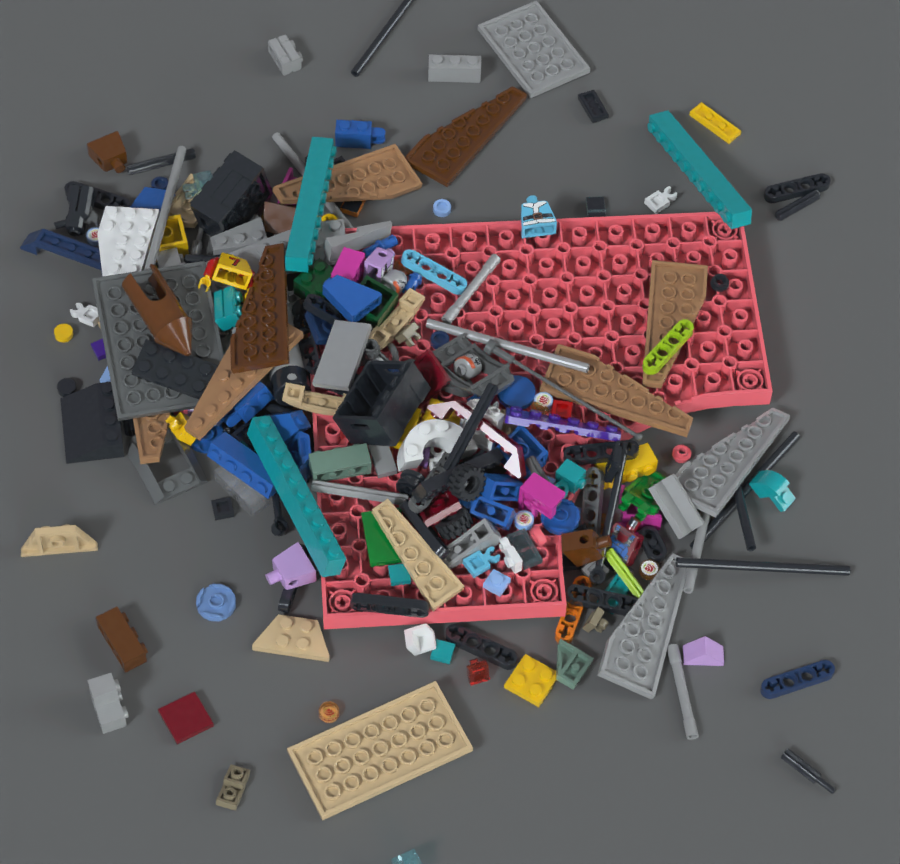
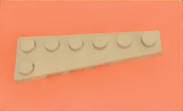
[372,499,464,611]

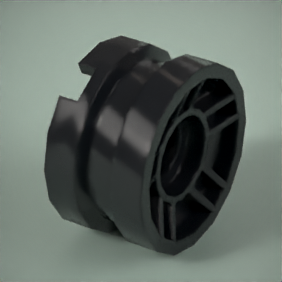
[396,469,425,498]

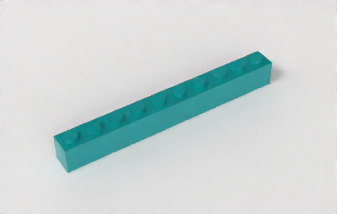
[647,110,752,229]
[285,137,337,273]
[247,415,346,577]

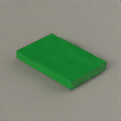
[361,507,402,567]

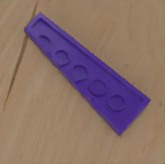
[505,406,621,441]

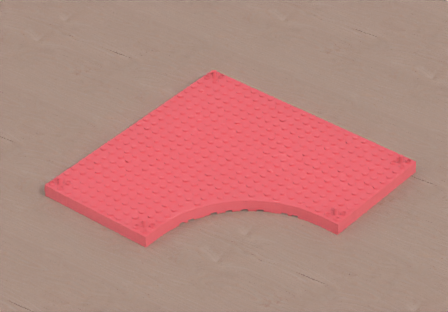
[308,212,773,629]

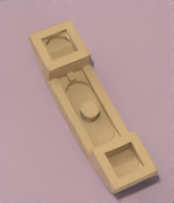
[368,288,425,350]
[282,383,347,416]

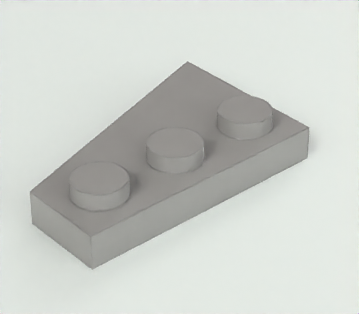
[210,217,267,255]

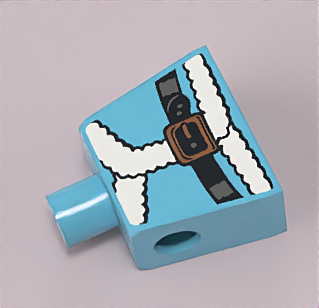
[521,195,557,238]

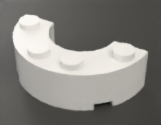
[397,419,478,471]

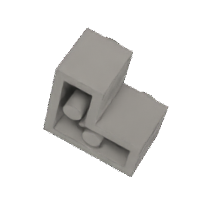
[87,673,129,734]

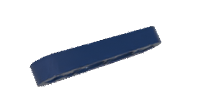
[760,660,835,699]

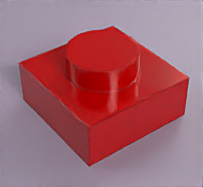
[552,400,573,419]

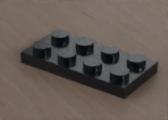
[132,339,218,400]

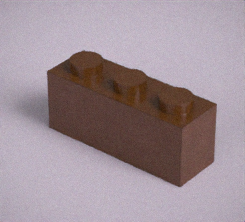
[96,606,148,673]

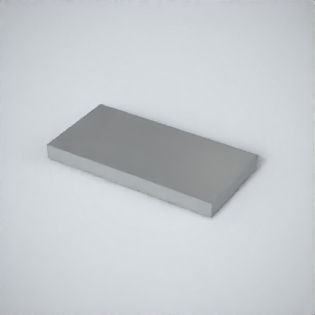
[312,320,372,391]

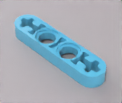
[401,249,467,295]

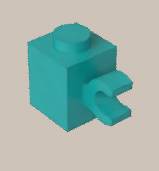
[555,459,587,498]

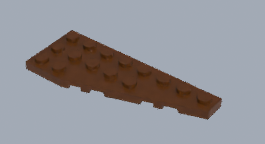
[405,86,527,187]
[230,243,289,374]

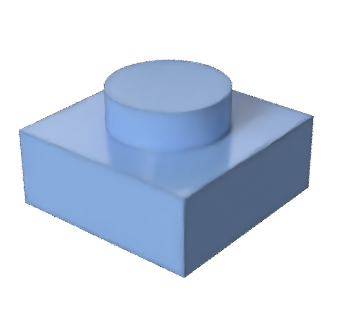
[483,569,511,597]

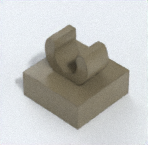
[395,322,421,347]
[582,607,609,633]

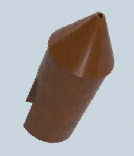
[122,264,192,356]

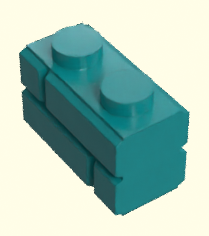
[213,286,243,331]

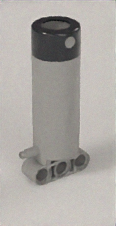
[269,291,311,407]

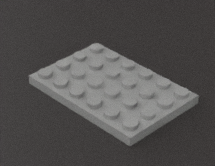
[478,0,590,98]

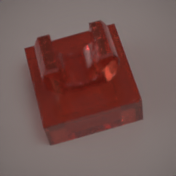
[466,658,490,686]

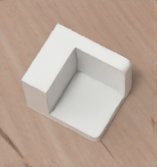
[404,623,436,656]

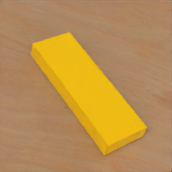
[689,102,741,144]

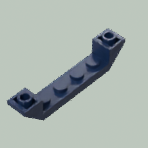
[20,229,103,277]

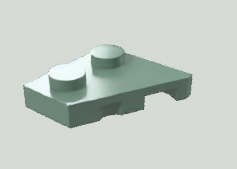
[556,639,594,690]

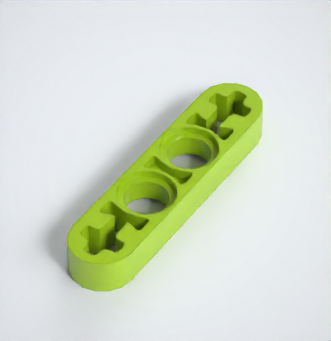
[642,319,694,375]

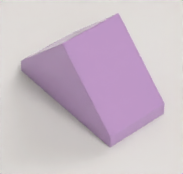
[683,636,724,666]

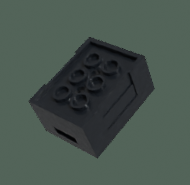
[190,150,273,237]
[333,361,431,446]

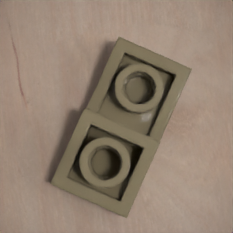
[216,764,250,811]

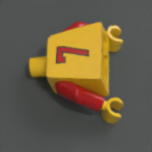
[198,253,255,303]

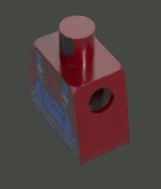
[607,516,644,566]

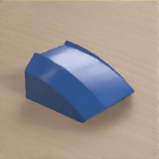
[494,425,549,479]
[287,431,312,483]

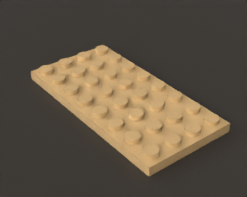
[287,681,473,821]

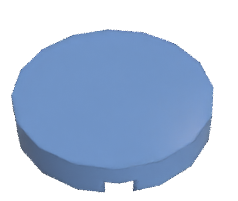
[196,584,236,622]

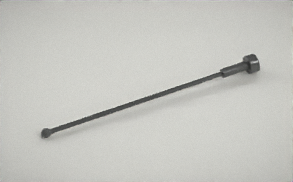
[483,339,643,441]

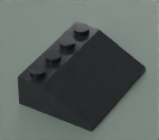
[60,382,124,464]

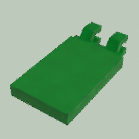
[618,471,666,521]

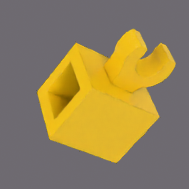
[166,412,196,446]

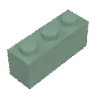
[308,443,371,482]

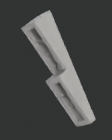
[324,221,392,261]

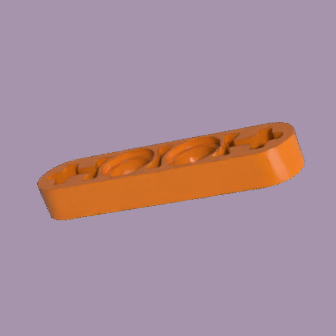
[555,575,591,644]

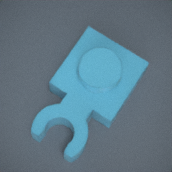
[462,546,500,578]

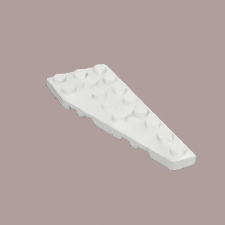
[97,206,160,276]

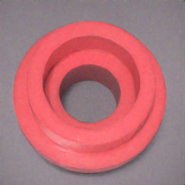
[672,445,691,463]

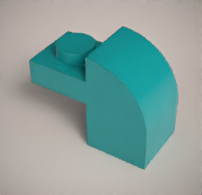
[749,470,796,512]

